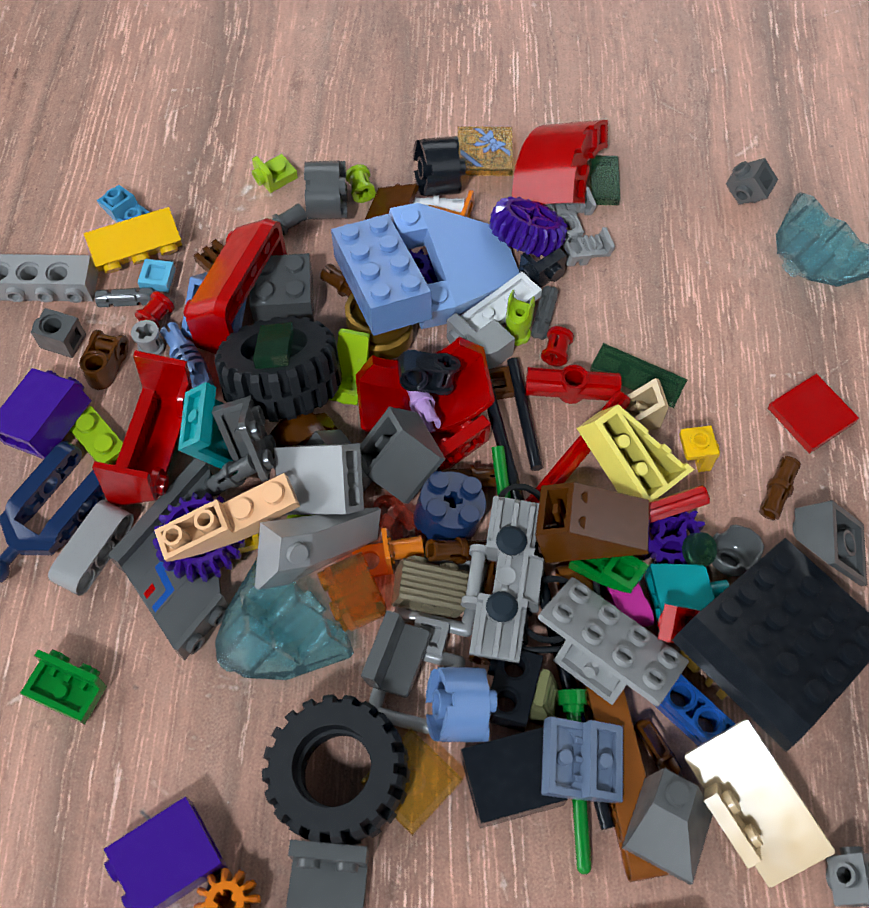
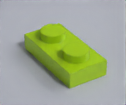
[69,406,123,465]

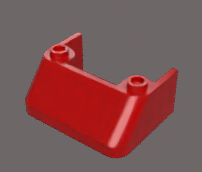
[183,218,287,354]
[92,350,192,505]

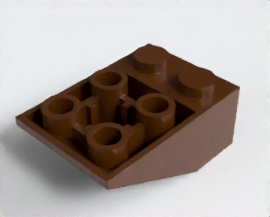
[535,482,650,563]

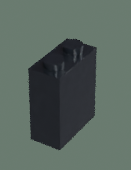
[460,727,568,829]

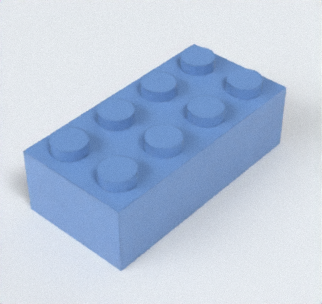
[331,214,432,336]

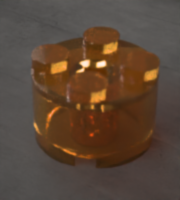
[317,552,387,632]

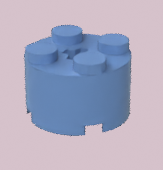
[426,667,497,742]

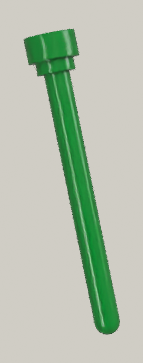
[558,689,592,875]

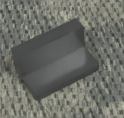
[361,610,431,698]

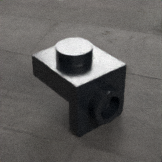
[519,248,567,288]

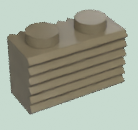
[391,556,469,619]

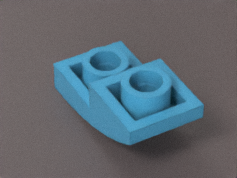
[97,185,150,223]

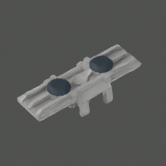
[461,496,545,663]

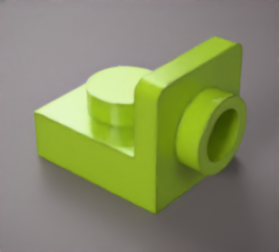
[252,154,298,193]

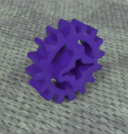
[642,510,708,564]

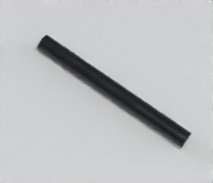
[507,358,543,471]

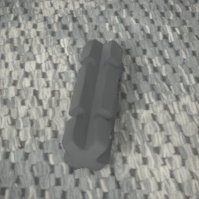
[531,286,559,340]
[95,287,154,307]

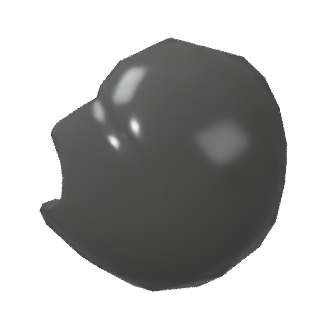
[707,525,765,577]

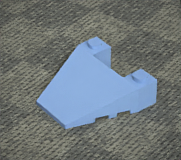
[389,203,519,329]

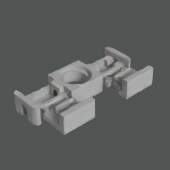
[546,186,615,266]

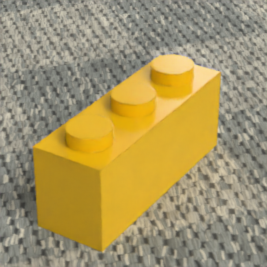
[83,207,182,273]

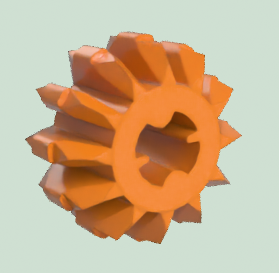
[194,868,262,908]

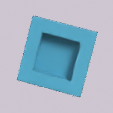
[137,259,176,292]

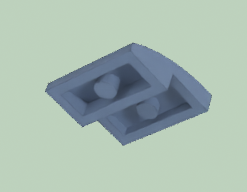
[541,716,623,803]

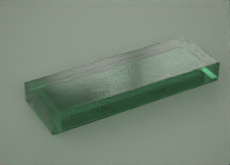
[590,343,688,408]

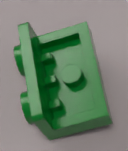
[20,650,107,725]

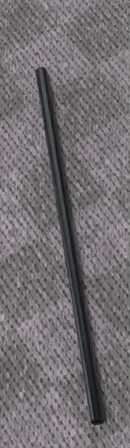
[487,380,615,830]

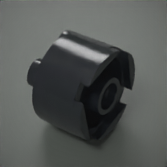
[413,136,466,197]

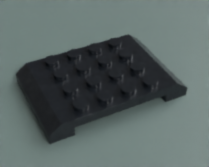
[672,538,869,752]

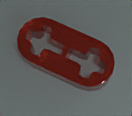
[373,495,424,541]

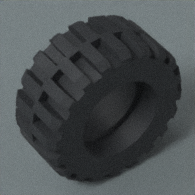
[214,316,342,422]
[262,694,410,845]

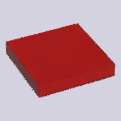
[768,373,859,454]

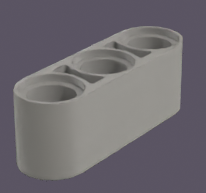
[48,500,134,596]

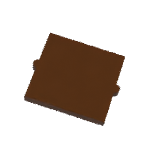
[365,183,419,220]

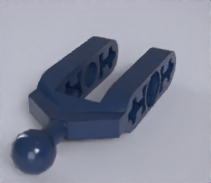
[0,441,106,583]

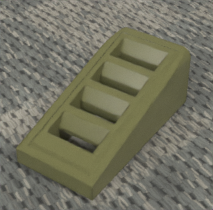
[528,669,561,725]

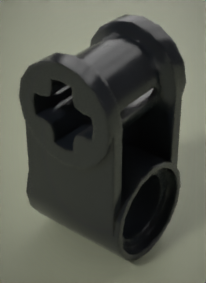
[397,350,461,395]

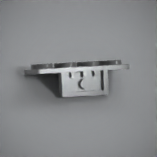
[538,577,689,706]

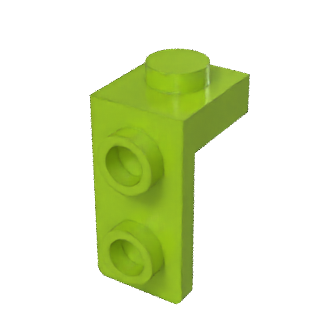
[329,328,370,405]

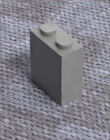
[274,443,364,514]

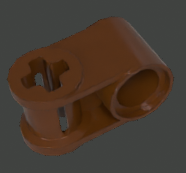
[79,330,129,390]

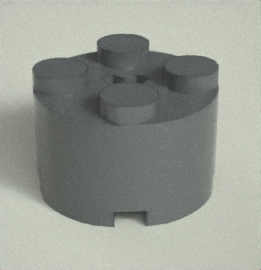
[304,160,348,220]

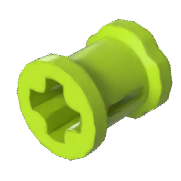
[346,164,376,203]

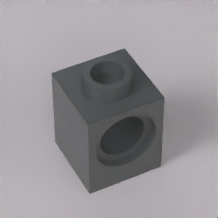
[31,308,86,358]

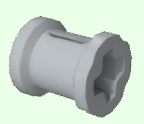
[131,320,165,355]

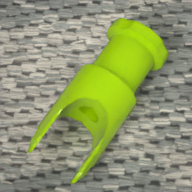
[505,290,535,346]

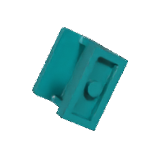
[178,382,265,475]

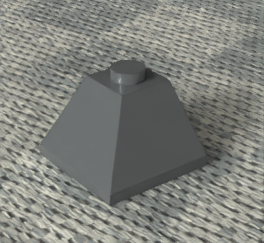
[792,500,867,586]
[622,768,713,885]

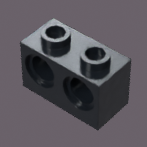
[487,650,543,732]

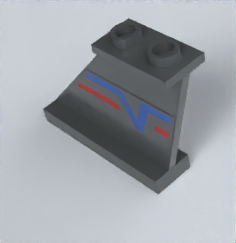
[108,458,229,660]

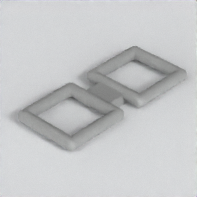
[369,547,488,735]

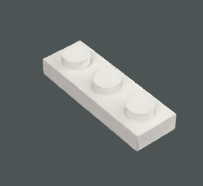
[460,272,542,332]

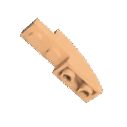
[154,473,300,562]

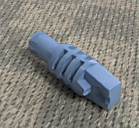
[160,322,214,388]

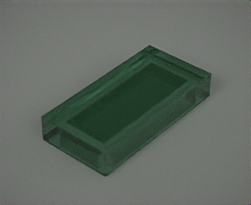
[590,155,620,205]
[253,322,294,369]

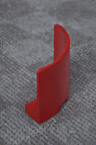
[512,120,608,204]
[356,337,495,434]

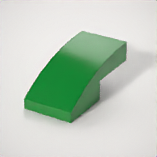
[569,556,649,594]

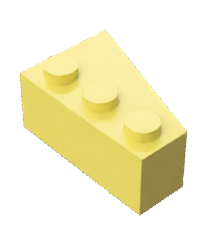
[577,405,695,502]

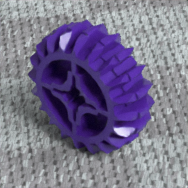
[489,196,567,257]
[153,492,246,583]

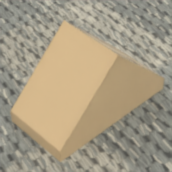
[625,378,669,430]

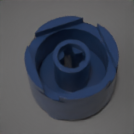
[413,471,486,541]

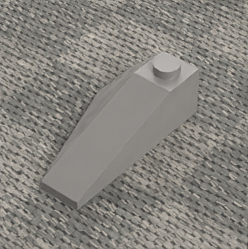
[255,507,381,590]

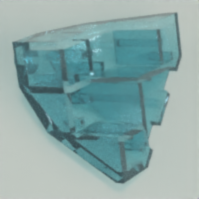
[776,192,869,287]
[215,558,354,680]

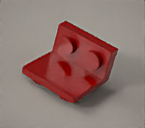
[431,414,491,471]

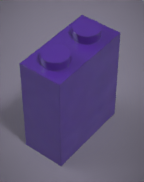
[0,368,92,459]
[104,796,228,908]

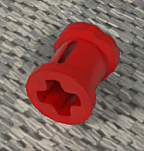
[135,291,175,328]
[541,326,574,367]

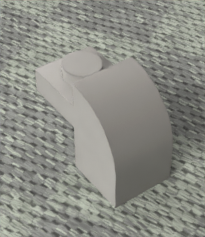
[446,313,515,369]

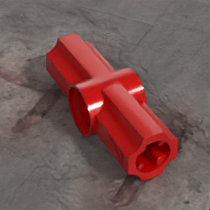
[525,364,621,404]

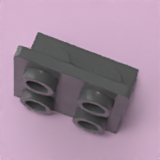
[286,839,370,908]

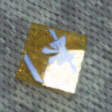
[458,126,513,176]

